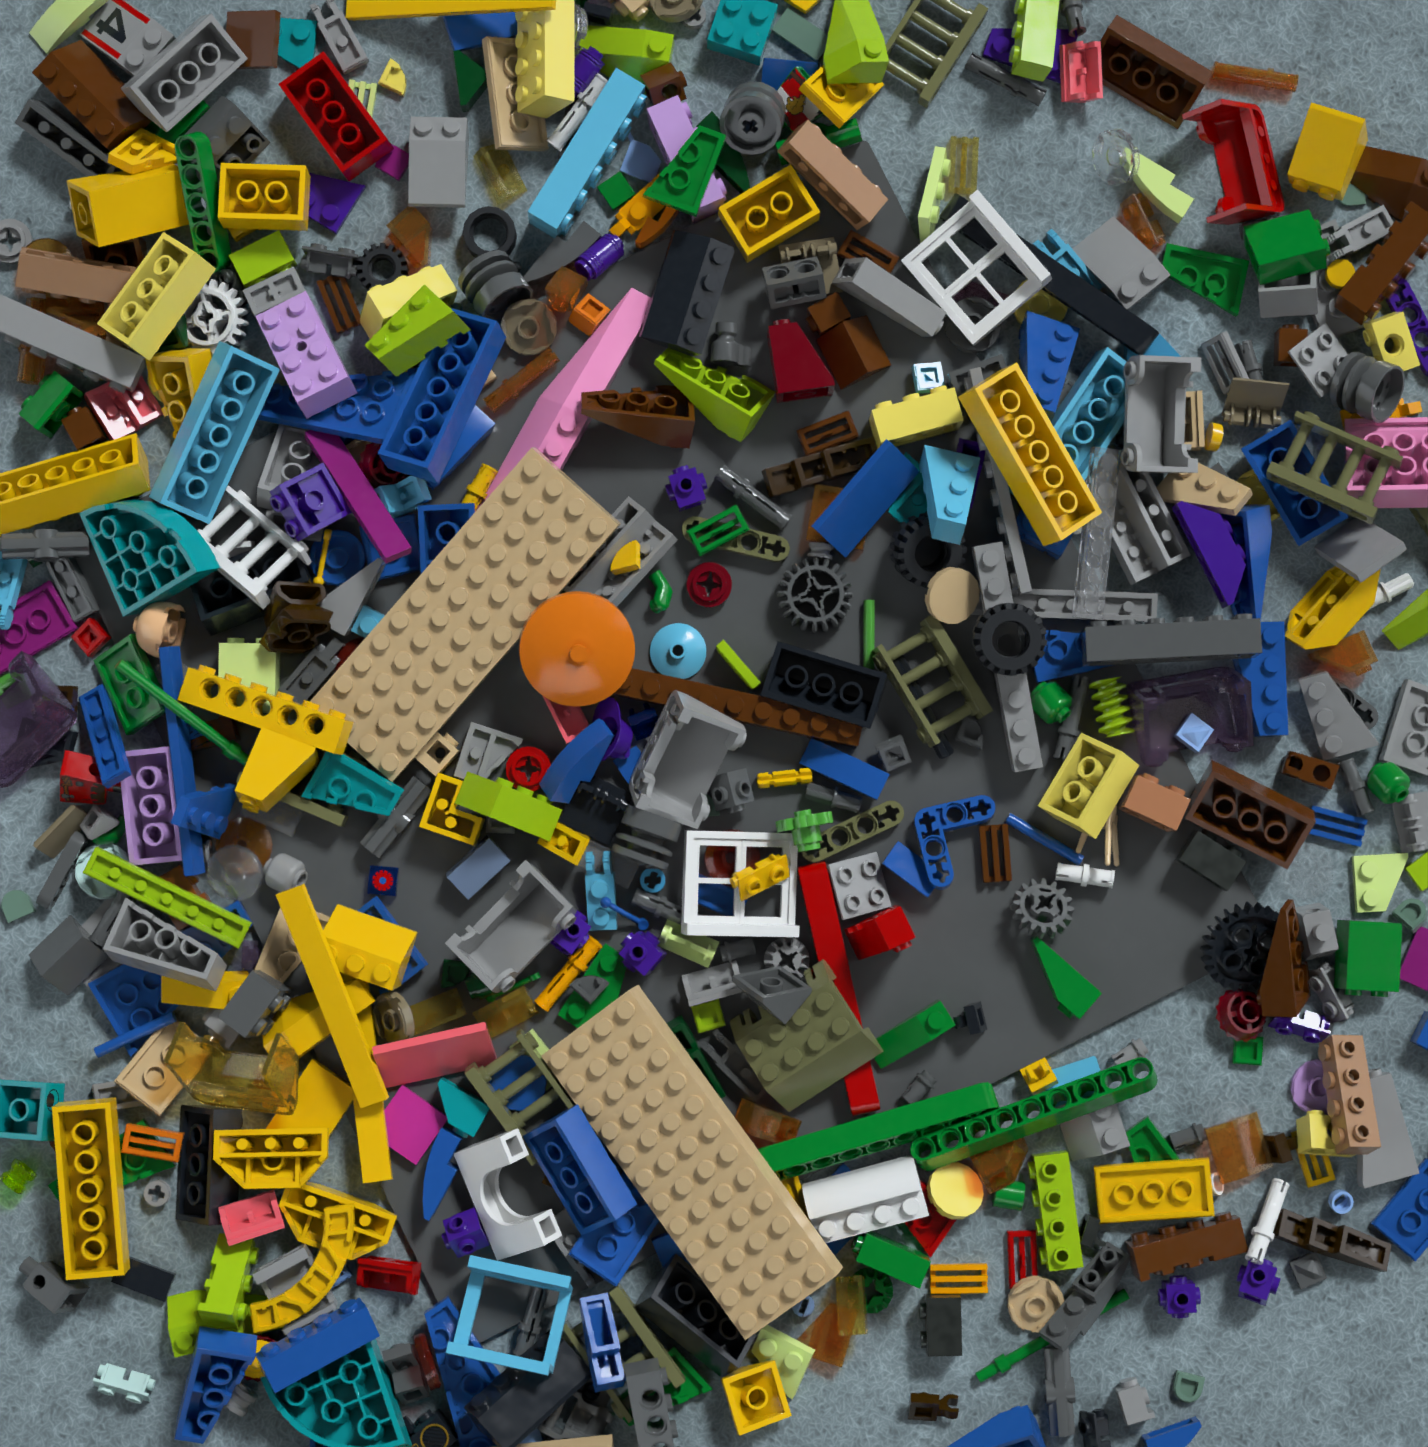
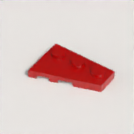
[904,1180,957,1258]

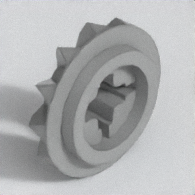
[0,219,33,264]
[764,937,810,979]

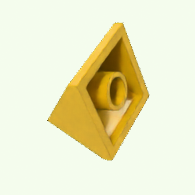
[721,1360,792,1436]

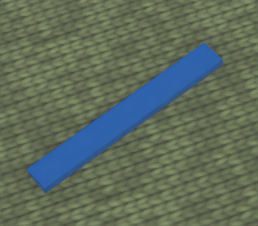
[158,646,205,876]

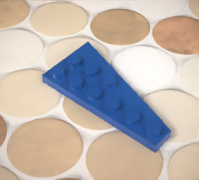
[257,368,418,444]
[88,899,253,1057]

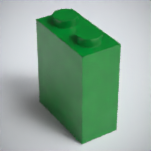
[1243,209,1330,285]
[1334,920,1402,997]
[851,1231,931,1289]

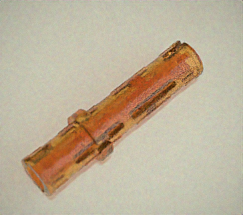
[1211,61,1299,93]
[483,347,560,413]

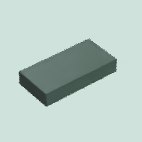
[772,7,828,63]

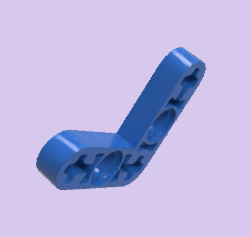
[914,795,995,890]

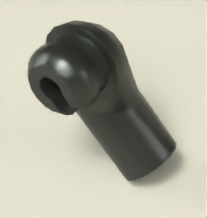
[219,267,248,307]

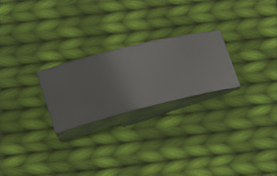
[523,221,602,287]

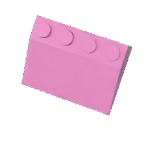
[1345,417,1428,508]

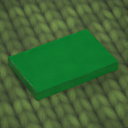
[93,634,165,735]

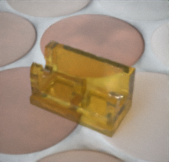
[473,985,539,1038]
[409,988,467,1035]
[835,1275,868,1336]

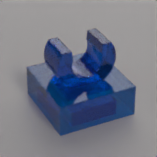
[627,703,658,741]

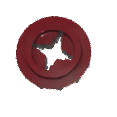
[687,562,732,608]

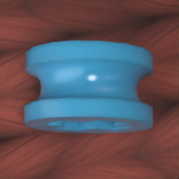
[640,869,666,893]

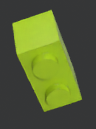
[229,230,297,288]

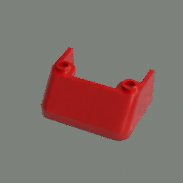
[1182,99,1284,225]

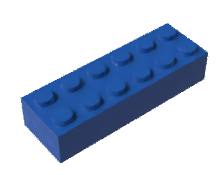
[378,308,506,484]

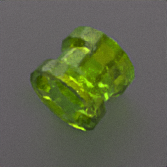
[0,1158,37,1194]

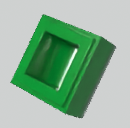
[992,1178,1025,1211]

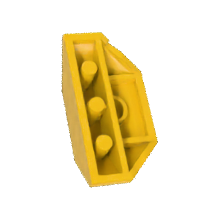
[1285,566,1381,650]
[213,1128,329,1189]
[279,1182,397,1260]

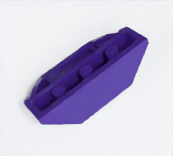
[1171,501,1246,609]

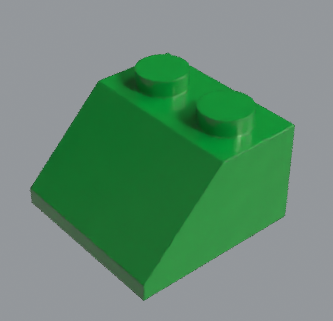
[19,370,84,439]

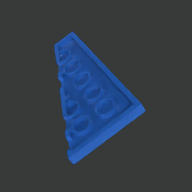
[424,1296,544,1447]

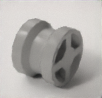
[225,1382,258,1417]

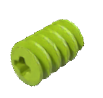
[1089,676,1135,738]

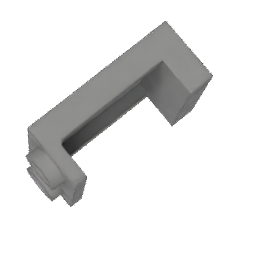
[252,1244,338,1336]

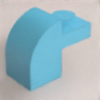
[374,476,432,518]

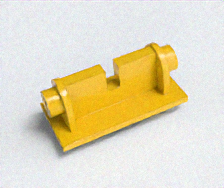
[729,854,790,901]

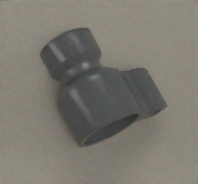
[710,322,752,367]

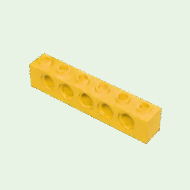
[177,664,354,755]

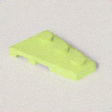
[918,146,951,243]

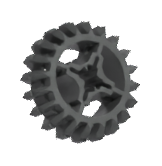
[777,557,853,633]

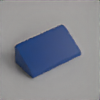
[761,58,819,91]
[881,841,943,898]

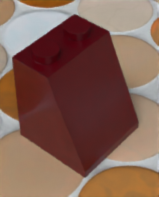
[767,319,835,403]

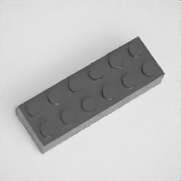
[1081,614,1262,667]

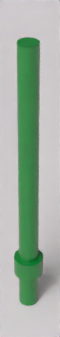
[114,659,249,767]
[975,1289,1130,1383]

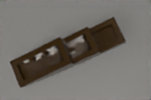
[761,437,877,498]
[1273,1208,1392,1272]

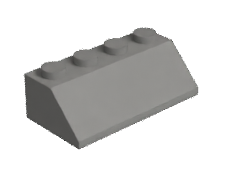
[120,14,248,132]

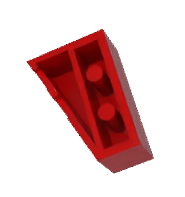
[844,905,916,960]

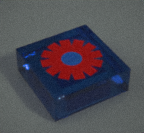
[367,865,399,896]

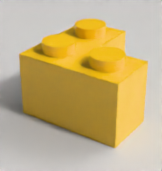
[419,773,485,846]

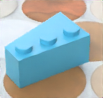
[919,445,980,545]

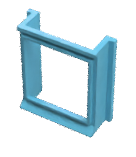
[446,1255,573,1376]

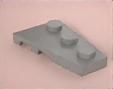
[1299,671,1379,761]

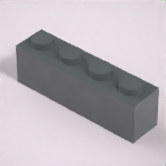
[15,99,123,176]

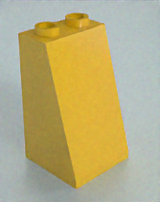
[66,164,189,247]

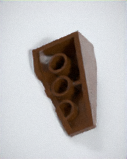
[1350,146,1428,222]
[581,385,695,449]
[1257,899,1311,1018]

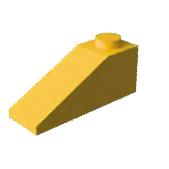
[161,970,249,1009]

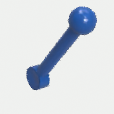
[600,897,649,930]

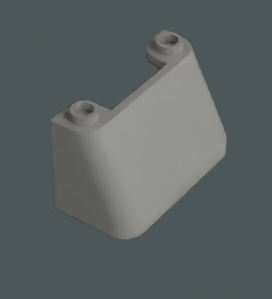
[1121,355,1201,473]
[629,690,747,829]
[445,860,577,993]

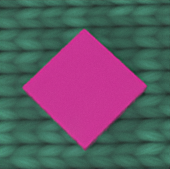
[385,1085,447,1165]

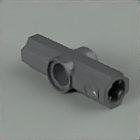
[1,529,91,562]
[360,776,432,858]
[1043,1346,1075,1437]

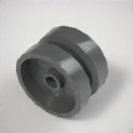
[720,81,786,155]

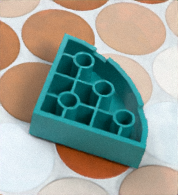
[79,500,221,617]
[261,1339,413,1447]

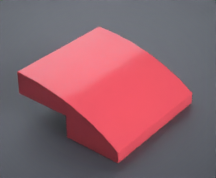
[84,376,163,441]

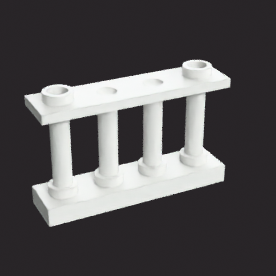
[197,485,312,609]

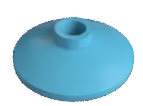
[650,623,706,679]

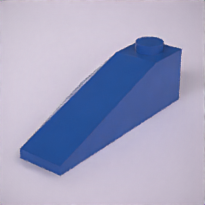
[417,503,475,574]
[947,1405,1046,1447]

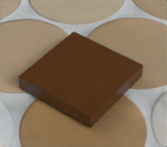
[226,10,281,69]

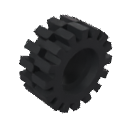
[357,243,409,291]

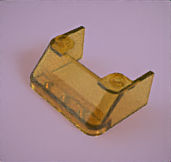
[163,1022,299,1115]

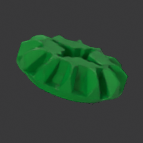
[848,1267,893,1314]

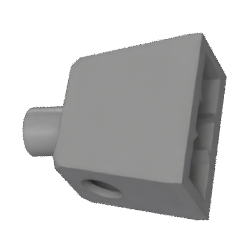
[1295,902,1338,961]

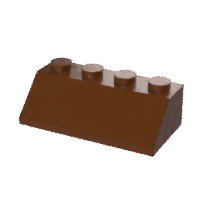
[1100,15,1212,129]
[32,40,152,151]

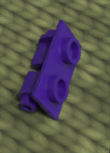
[1267,1010,1331,1043]

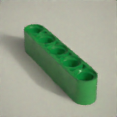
[175,131,232,273]

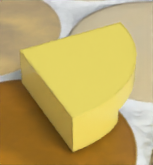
[378,58,406,97]

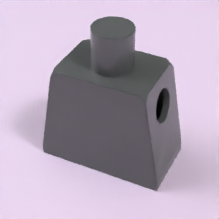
[19,1256,90,1314]

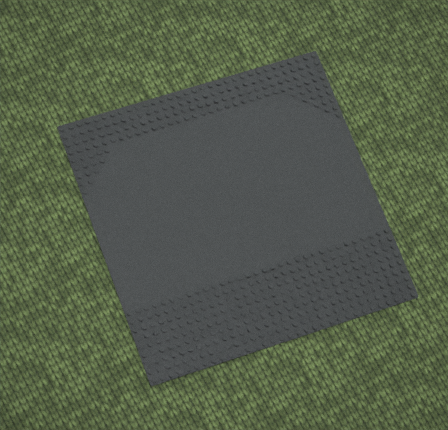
[74,141,1267,1343]

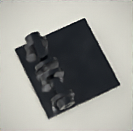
[558,776,632,845]

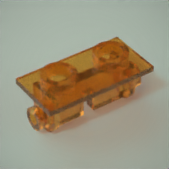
[1120,193,1166,250]

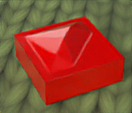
[71,617,111,658]

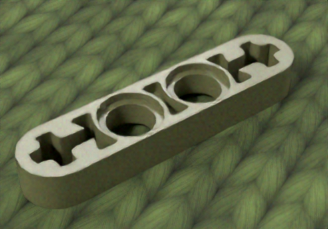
[682,516,790,563]
[801,800,904,862]

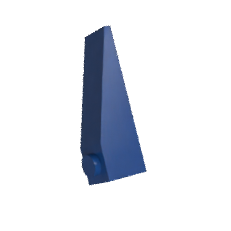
[1219,504,1272,621]

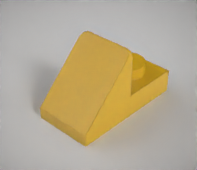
[537,822,590,866]

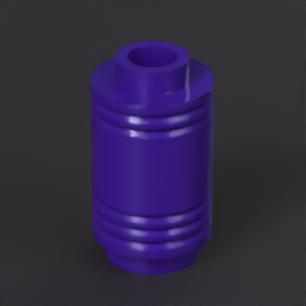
[574,46,605,99]
[574,233,624,281]

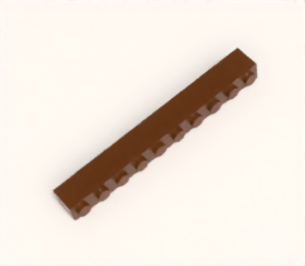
[612,668,862,748]

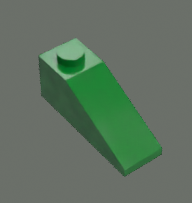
[1030,936,1102,1019]
[874,999,956,1069]

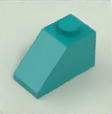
[438,1077,490,1138]

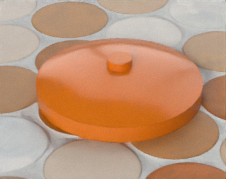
[519,591,635,706]

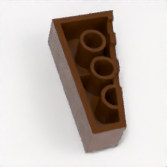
[1334,201,1428,326]
[1125,1211,1248,1282]

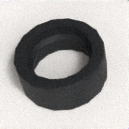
[462,206,517,258]

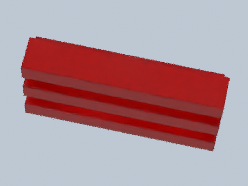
[1007,1230,1038,1289]

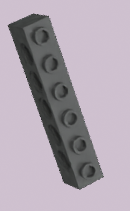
[624,1357,680,1447]

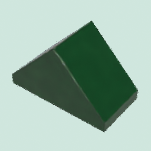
[453,50,488,112]

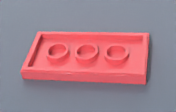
[372,1022,497,1088]

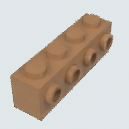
[777,120,888,230]
[15,247,136,306]
[1318,1035,1381,1155]

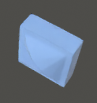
[1173,713,1214,753]

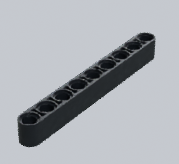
[939,193,1159,355]

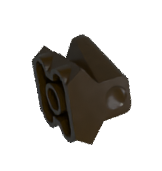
[259,581,333,653]

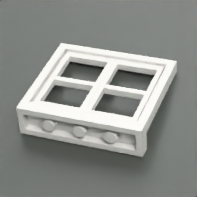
[901,189,1052,346]
[681,830,799,937]

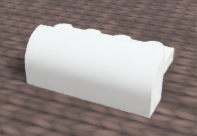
[802,1155,929,1243]

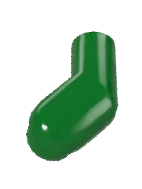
[648,570,673,613]
[92,814,126,845]

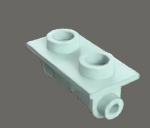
[93,1363,156,1404]

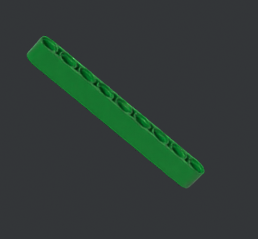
[910,1057,1158,1171]
[758,1082,1000,1181]

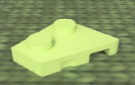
[1352,853,1408,913]
[751,1325,815,1400]

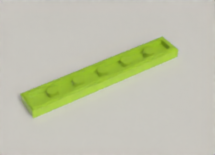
[83,847,252,949]

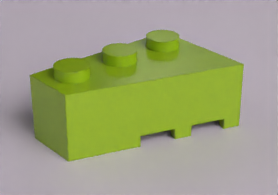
[364,284,471,377]
[455,771,562,842]
[197,1233,259,1329]

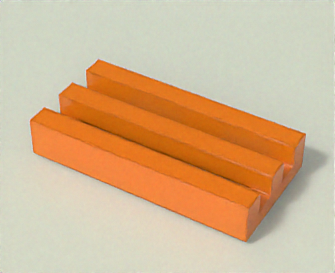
[121,1123,184,1163]

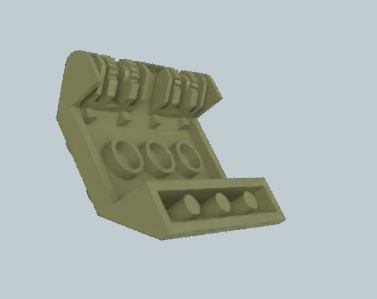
[730,959,883,1112]

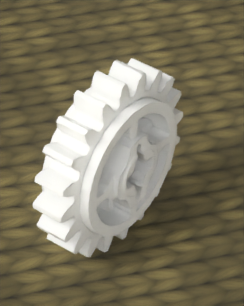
[184,279,249,354]

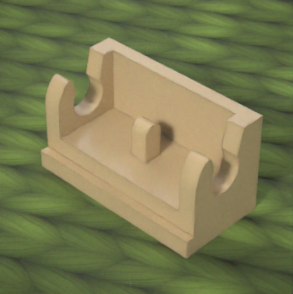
[1184,391,1205,451]

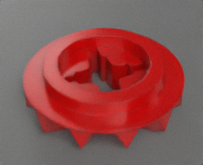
[506,746,551,791]

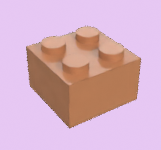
[1117,773,1191,832]

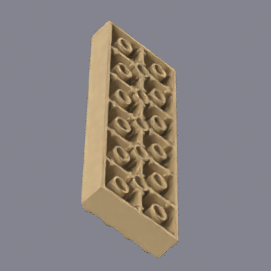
[310,447,621,782]
[541,985,843,1340]

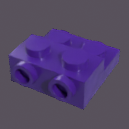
[270,463,352,542]

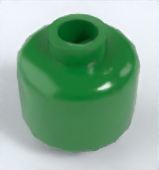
[1030,682,1072,724]
[1367,762,1410,804]

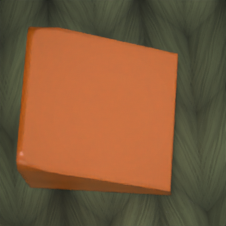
[568,293,611,337]

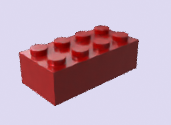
[278,51,394,182]

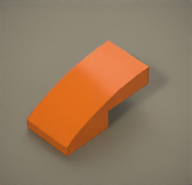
[635,206,679,249]

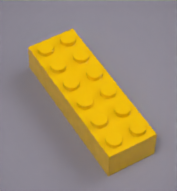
[958,362,1102,546]
[0,433,150,537]
[52,1097,130,1280]

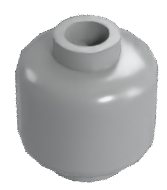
[263,853,308,892]

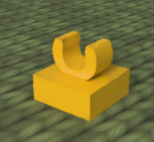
[1019,1057,1058,1096]

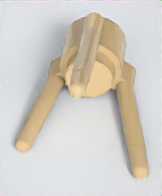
[1076,806,1119,867]

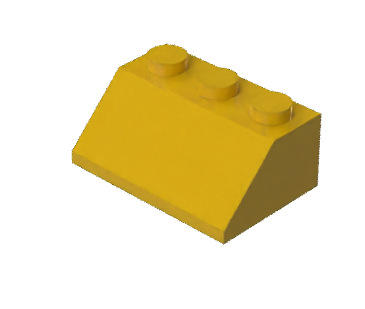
[323,904,418,991]

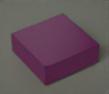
[375,144,409,182]

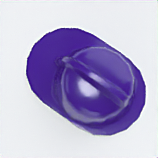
[592,697,633,761]

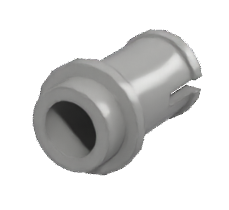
[1111,1038,1149,1065]

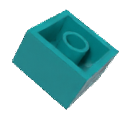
[707,0,778,66]
[0,1079,65,1141]

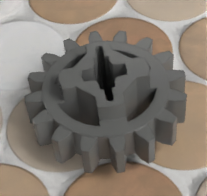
[1010,878,1074,939]

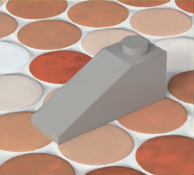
[319,557,386,636]

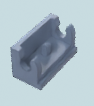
[446,835,510,900]

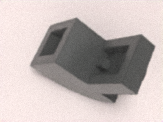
[382,1343,430,1405]

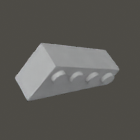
[103,898,227,992]

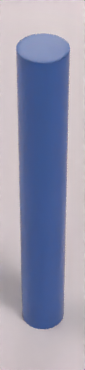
[1005,813,1084,866]
[94,1011,177,1058]

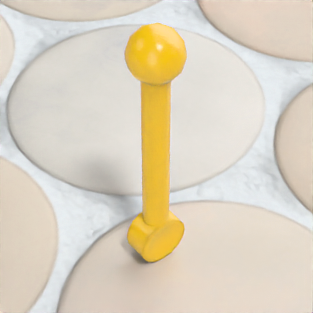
[313,529,332,585]

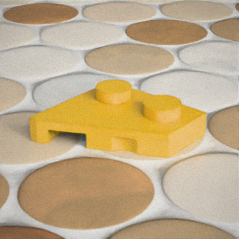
[108,128,177,174]

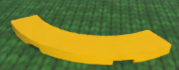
[250,1203,355,1334]

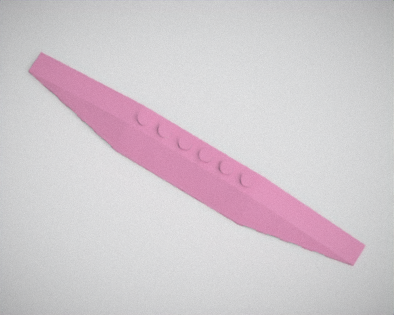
[476,288,651,511]

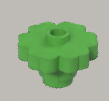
[775,809,833,852]

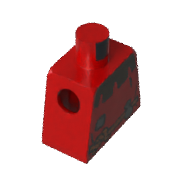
[60,750,122,805]

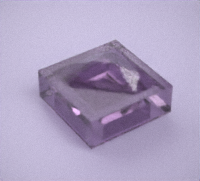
[241,940,261,970]

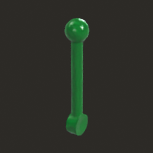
[485,972,541,1003]

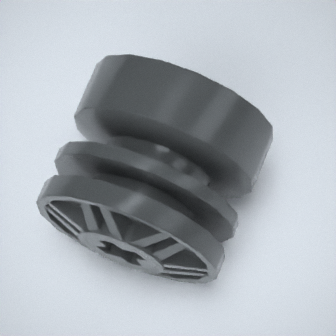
[458,250,533,325]
[1330,352,1405,423]
[611,805,683,870]

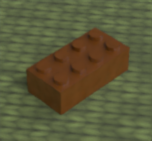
[1185,760,1316,870]

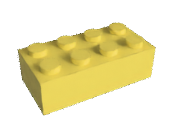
[515,0,574,119]
[97,232,216,361]

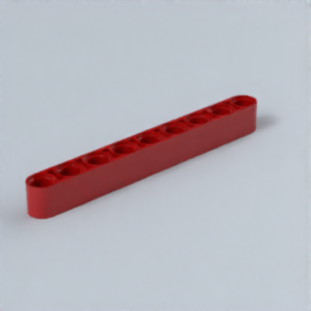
[797,861,881,1116]

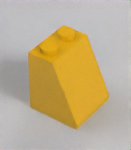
[1287,102,1368,201]
[234,727,319,813]

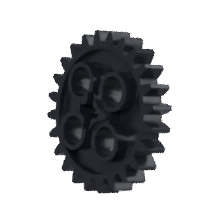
[1200,902,1279,991]

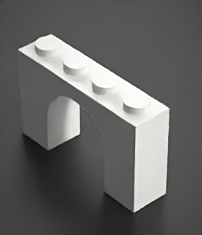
[454,1128,562,1261]

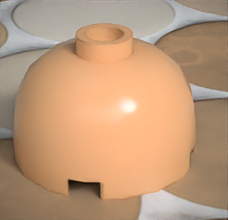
[133,601,186,658]

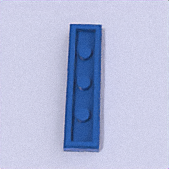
[78,684,132,788]

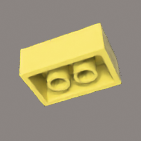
[869,385,964,449]
[1038,733,1139,839]

